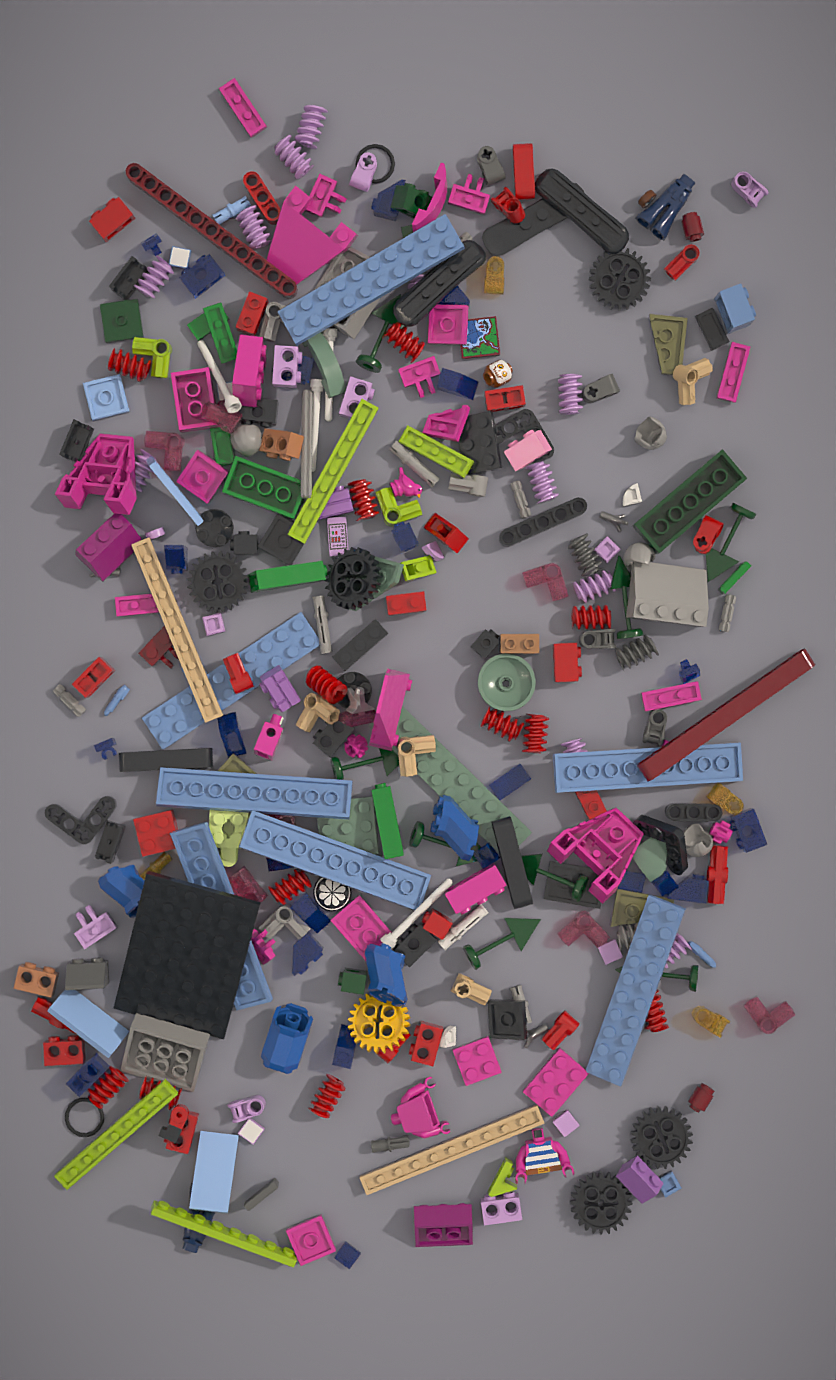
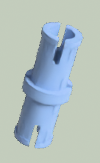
[212,196,251,225]

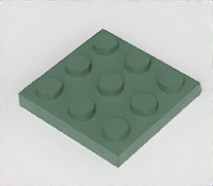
[317,797,378,854]

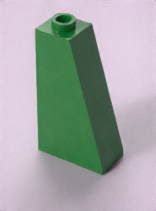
[248,561,327,593]
[371,783,404,859]

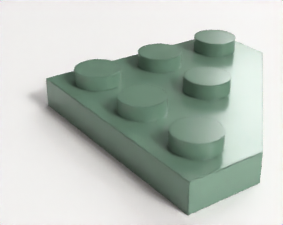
[336,557,404,611]

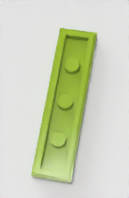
[398,425,474,479]

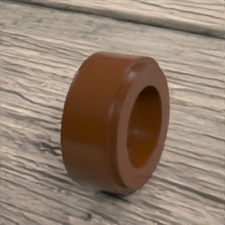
[638,190,657,209]

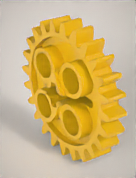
[348,994,411,1054]

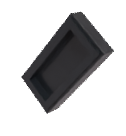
[695,308,730,351]

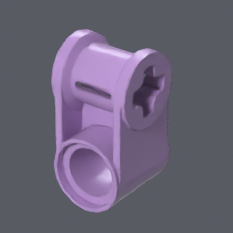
[349,152,377,192]
[731,172,769,208]
[227,1095,266,1123]

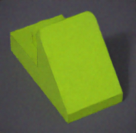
[400,555,437,583]
[488,1157,518,1197]

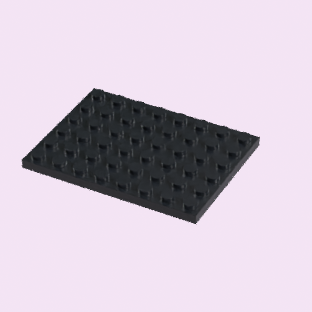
[113,871,261,1040]

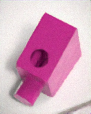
[254,714,284,761]

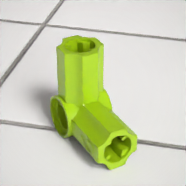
[132,337,172,378]
[375,487,423,527]

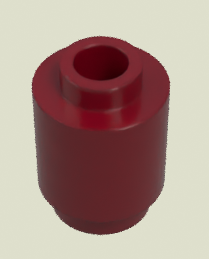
[681,212,704,242]
[688,1083,715,1113]

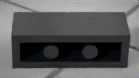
[332,619,388,671]

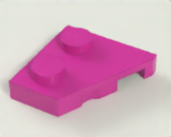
[422,405,470,442]

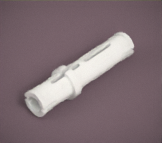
[438,904,489,950]

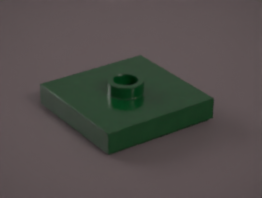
[100,299,144,343]

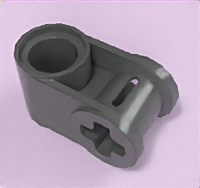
[477,146,506,186]
[582,374,620,403]
[579,629,616,649]
[642,709,667,746]

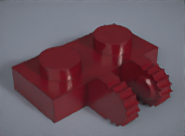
[138,625,179,669]

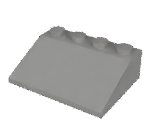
[314,247,380,339]
[626,562,709,627]
[120,1013,210,1092]

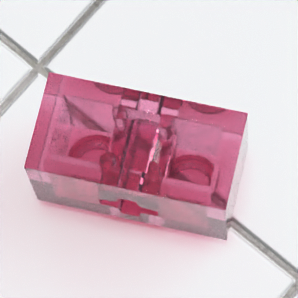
[228,866,268,902]

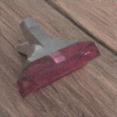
[338,687,376,727]

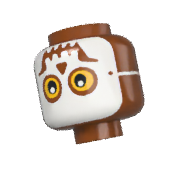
[483,360,513,388]

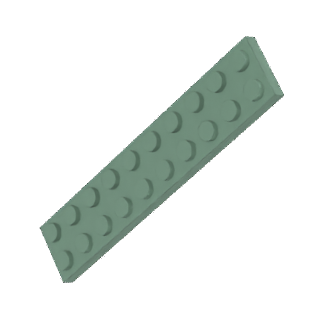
[369,706,532,853]

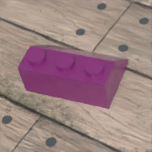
[75,513,142,582]
[414,1203,473,1247]

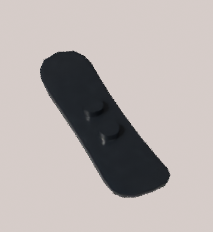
[535,168,629,254]
[482,183,584,256]
[393,240,486,327]

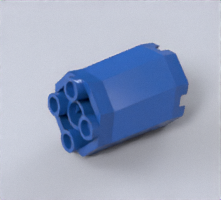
[430,795,479,861]
[98,865,145,918]
[365,943,408,1007]
[261,1003,313,1074]

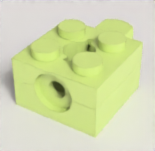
[209,810,250,867]

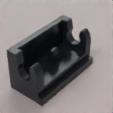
[109,256,149,300]
[59,419,94,462]
[95,820,126,864]

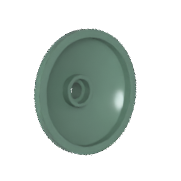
[478,654,536,711]

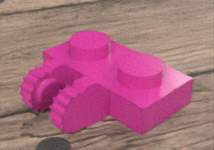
[305,174,346,218]
[448,174,490,215]
[398,356,441,398]
[251,929,276,965]

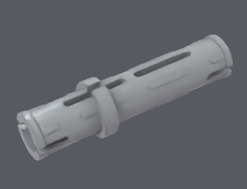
[389,441,440,488]
[312,595,332,654]

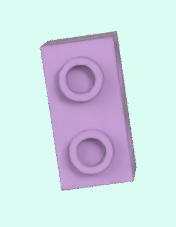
[272,345,302,388]
[339,376,375,419]
[480,1191,522,1226]

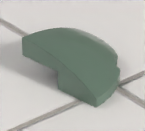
[632,832,668,884]

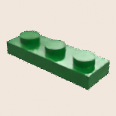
[203,302,237,364]

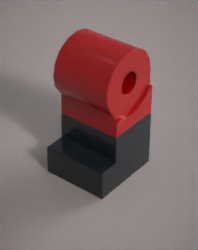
[158,1104,189,1143]

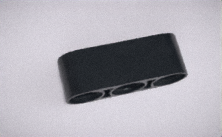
[665,803,723,822]

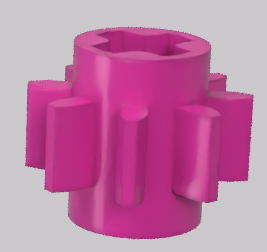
[344,734,368,758]
[709,820,733,844]

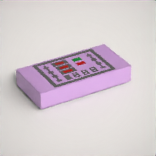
[327,517,349,557]

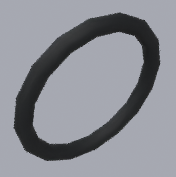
[355,144,395,184]
[65,1098,104,1137]

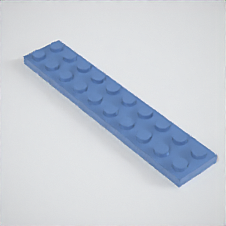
[277,214,465,346]
[142,612,320,750]
[553,743,743,793]
[156,767,353,820]
[239,810,431,911]
[170,822,273,1011]
[586,894,686,1087]

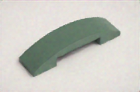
[302,332,346,398]

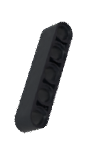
[499,497,587,547]
[119,748,213,772]
[491,816,533,909]

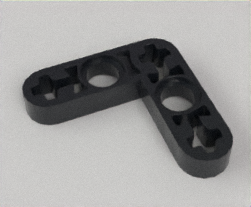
[495,409,554,460]
[45,796,117,844]
[633,815,688,875]

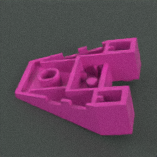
[267,185,358,285]
[55,434,137,515]
[369,669,412,751]
[547,808,644,904]

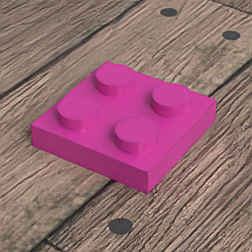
[428,305,469,345]
[176,450,229,504]
[452,1036,502,1086]
[286,1214,336,1266]

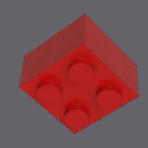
[133,809,178,857]

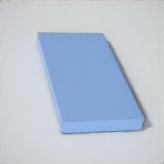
[146,456,203,526]
[48,990,130,1058]
[189,1131,239,1214]

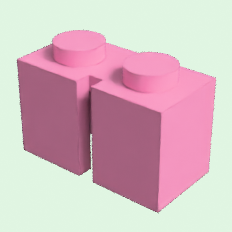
[504,430,552,472]

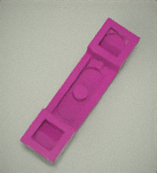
[412,163,447,232]

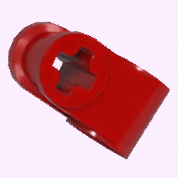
[490,187,525,223]
[693,515,724,554]

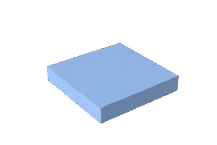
[83,374,130,421]

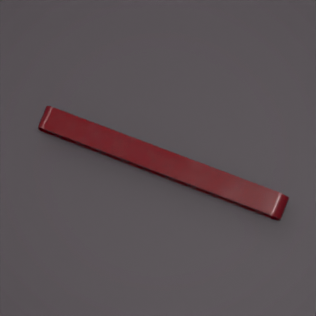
[126,163,298,299]
[637,648,816,782]

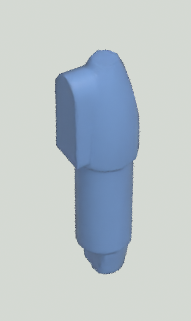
[104,685,130,716]
[688,941,716,968]

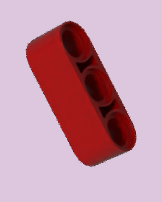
[513,143,535,200]
[243,171,281,225]

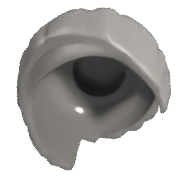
[634,416,667,450]
[231,425,262,456]
[623,542,656,572]
[683,824,713,857]

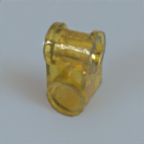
[484,256,504,295]
[706,782,744,814]
[692,1006,730,1038]

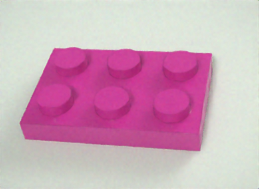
[330,895,392,961]
[523,1047,589,1117]

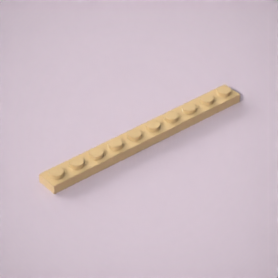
[131,537,223,723]
[359,1105,545,1195]

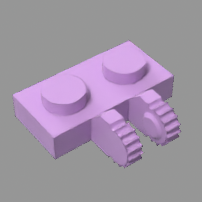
[74,905,117,949]

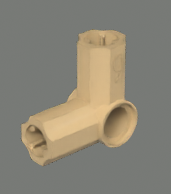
[673,358,713,405]
[296,693,341,732]
[397,735,436,777]
[451,973,492,1005]

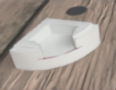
[622,483,642,507]
[440,1026,456,1048]

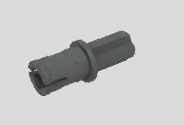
[371,1136,410,1153]

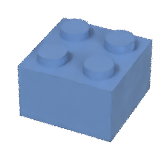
[714,283,756,334]

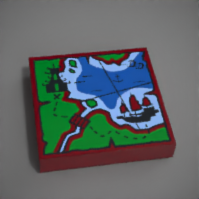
[461,316,500,359]

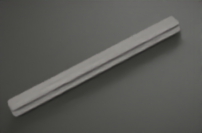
[301,390,313,499]

